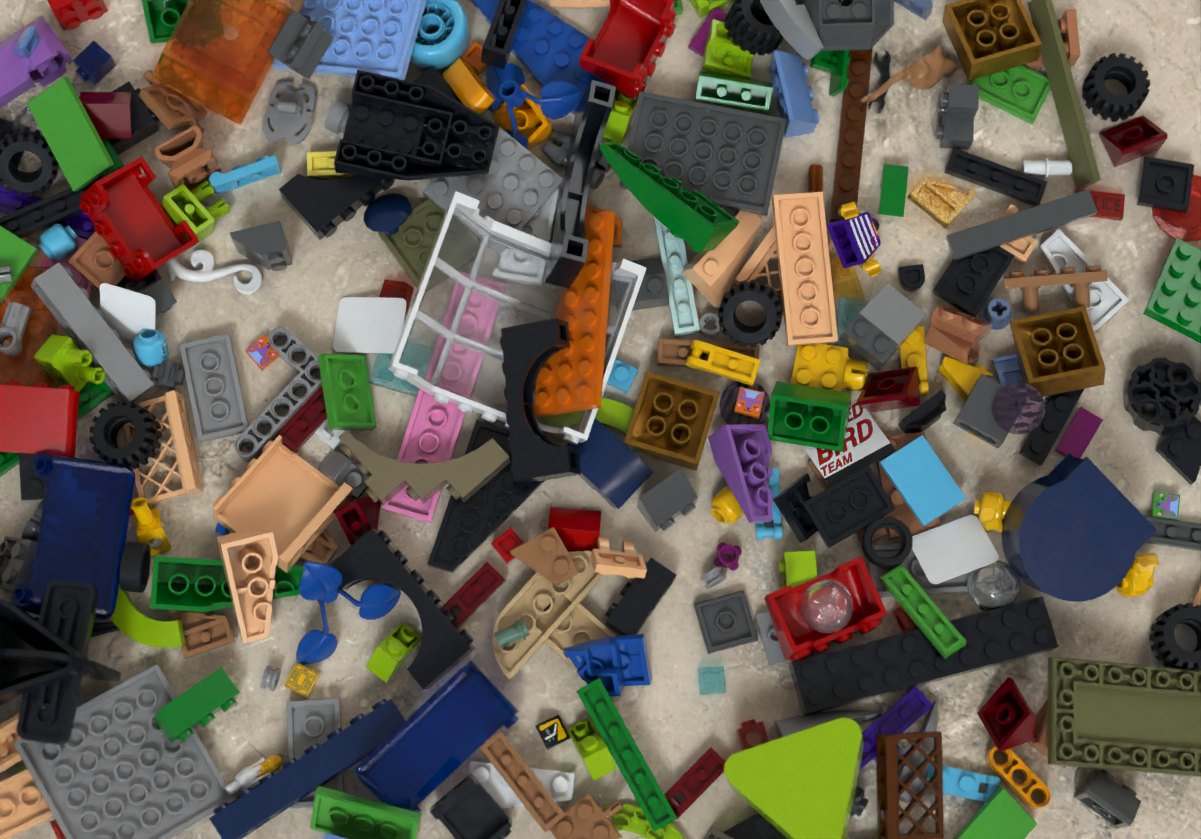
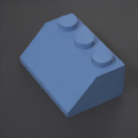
[769,51,819,138]

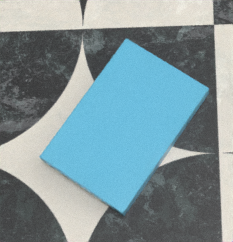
[879,435,966,527]

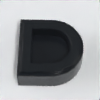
[897,264,925,292]

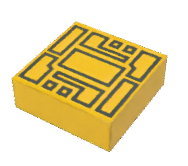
[284,662,320,698]

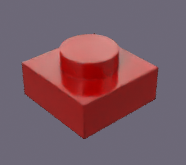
[491,527,524,565]

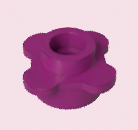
[714,542,742,571]

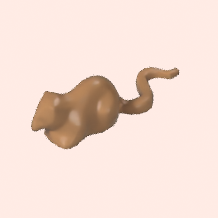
[860,45,958,103]

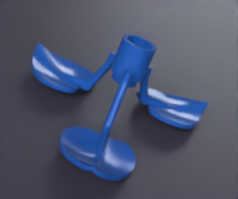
[487,63,581,150]
[296,561,401,665]

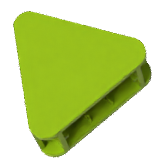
[724,718,864,839]

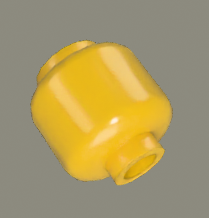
[711,486,744,524]

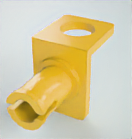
[131,497,171,557]

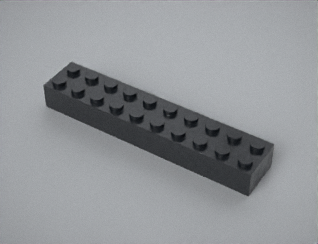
[789,596,1058,716]

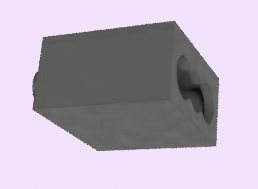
[953,374,1027,449]

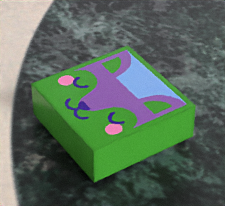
[1150,491,1180,520]

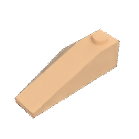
[682,211,762,308]
[216,530,278,644]

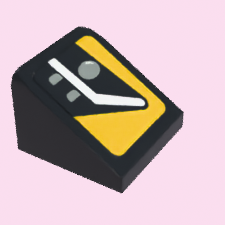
[535,715,571,751]

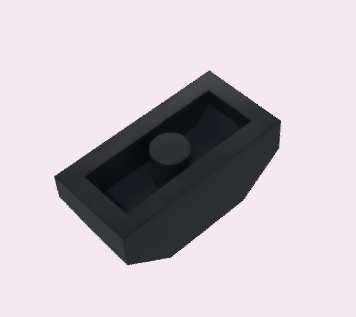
[898,390,946,433]

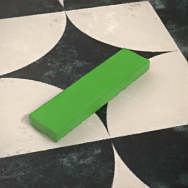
[880,564,967,659]

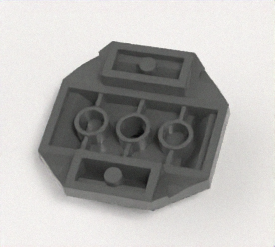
[795,0,894,52]

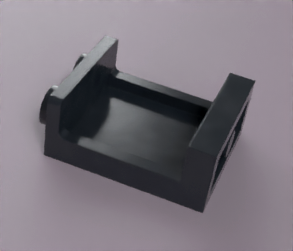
[430,773,512,839]

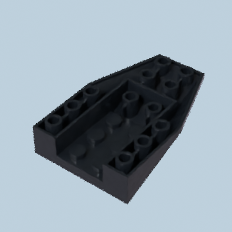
[334,70,499,181]

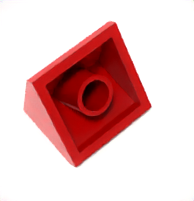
[548,507,601,552]

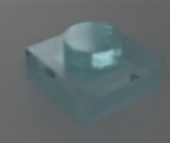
[697,666,726,695]

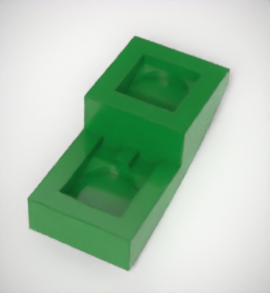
[878,164,908,217]

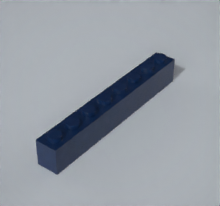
[209,699,410,839]

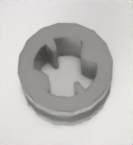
[699,313,721,338]
[701,566,727,589]
[261,665,281,692]

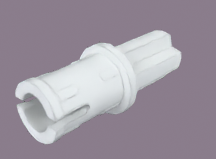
[1021,158,1072,178]

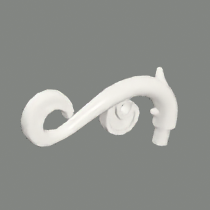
[165,250,262,295]

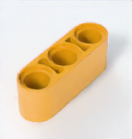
[442,57,496,115]
[985,746,1051,809]

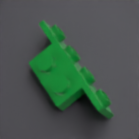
[810,0,852,97]

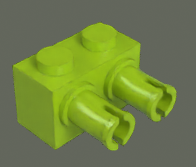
[162,180,231,244]
[34,334,105,392]

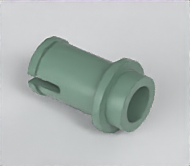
[495,620,530,648]

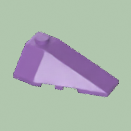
[708,424,772,523]

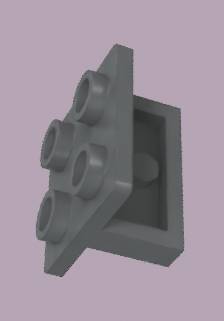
[267,11,333,79]

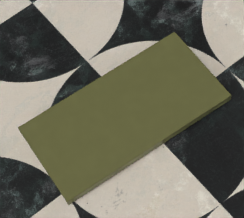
[1048,657,1201,777]

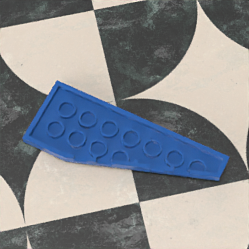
[470,0,618,115]

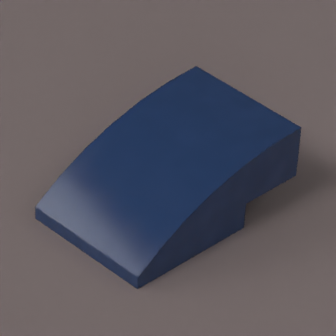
[566,418,653,509]

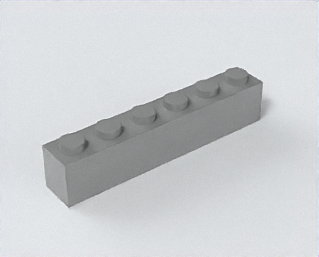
[31,262,154,403]

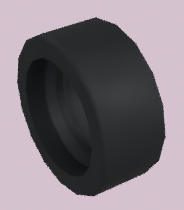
[862,517,912,568]
[119,542,151,593]

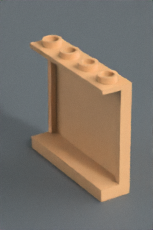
[212,435,353,573]

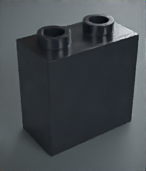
[108,81,159,155]

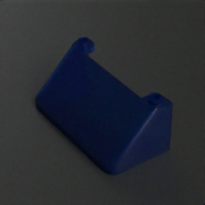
[11,453,135,620]
[352,661,520,813]

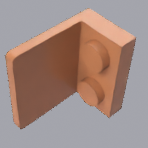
[1025,9,1080,68]

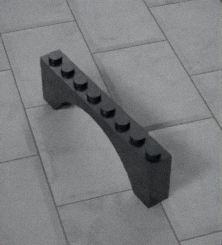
[279,66,463,240]
[545,80,616,289]

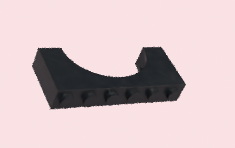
[500,318,581,483]
[330,528,476,689]

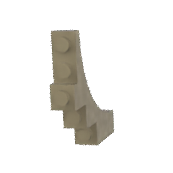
[339,430,510,505]

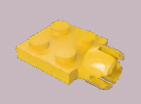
[791,344,868,391]

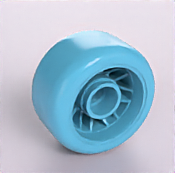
[410,0,470,70]

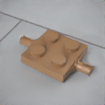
[138,70,208,134]
[550,793,624,839]

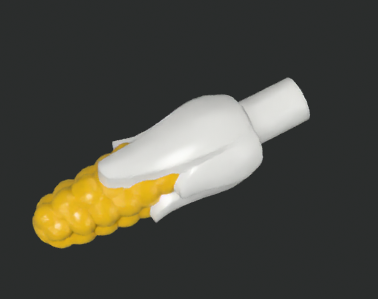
[224,755,282,796]

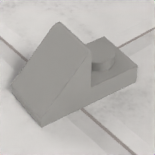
[317,449,370,499]

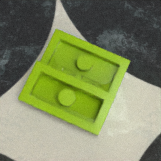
[702,19,754,79]

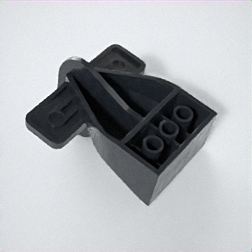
[0,580,121,745]

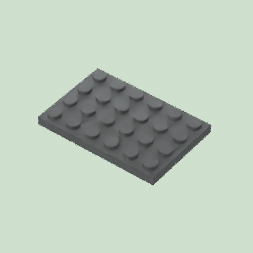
[620,92,787,216]

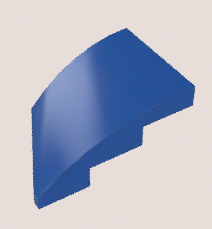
[564,634,652,697]

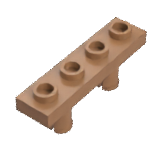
[1004,265,1108,312]

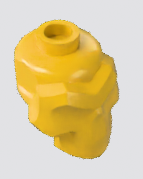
[974,491,1012,533]
[1116,553,1159,598]

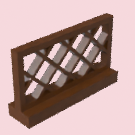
[876,731,944,839]

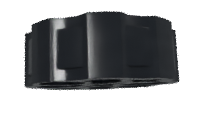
[1123,358,1201,436]

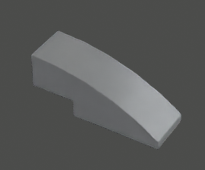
[760,0,824,60]

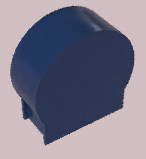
[1002,453,1157,602]

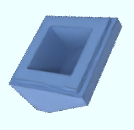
[13,26,40,59]

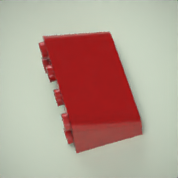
[579,0,677,100]
[80,156,200,281]
[0,381,80,462]
[764,557,887,662]

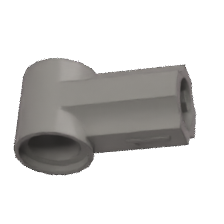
[0,302,32,356]

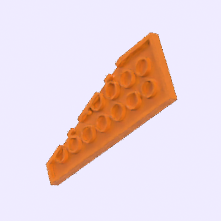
[534,210,615,417]

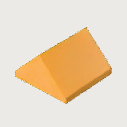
[493,84,552,150]

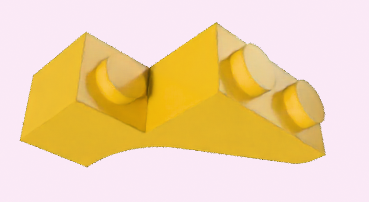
[939,356,993,439]

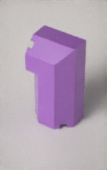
[0,16,73,108]

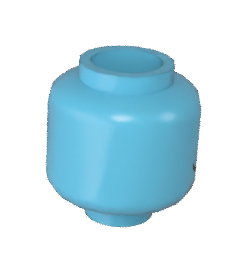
[39,223,78,261]
[133,329,169,368]

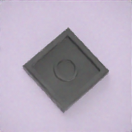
[694,590,758,654]

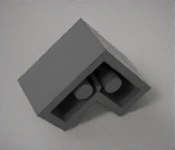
[936,83,979,150]

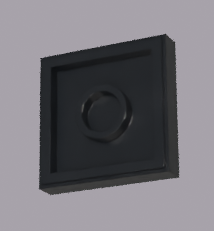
[1137,156,1194,213]

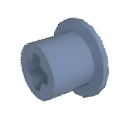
[979,298,1012,330]

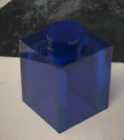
[73,41,116,85]

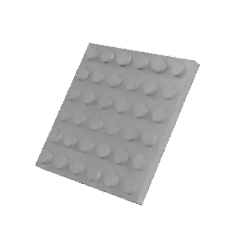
[13,664,235,839]

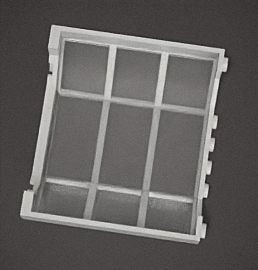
[388,191,647,445]

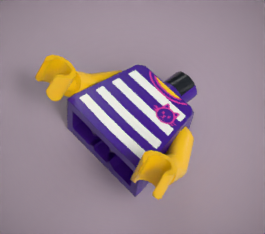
[826,201,882,278]

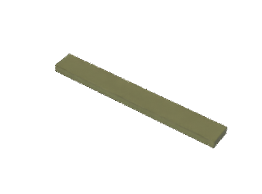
[1028,0,1101,189]

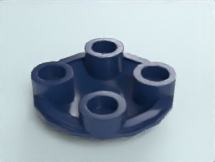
[364,193,413,236]

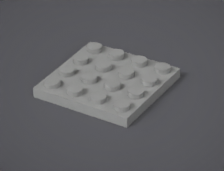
[423,117,563,257]

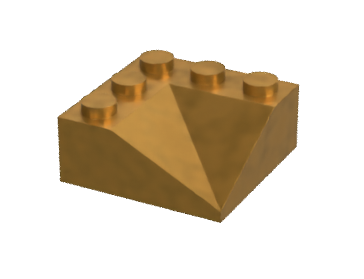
[942,0,1042,81]
[1010,306,1106,400]
[624,371,720,471]

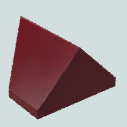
[333,496,381,546]

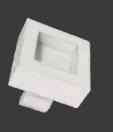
[314,419,351,450]

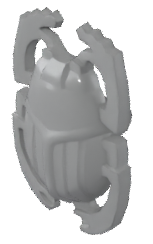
[262,81,315,146]

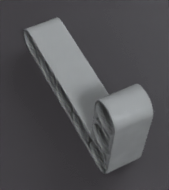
[234,327,322,462]

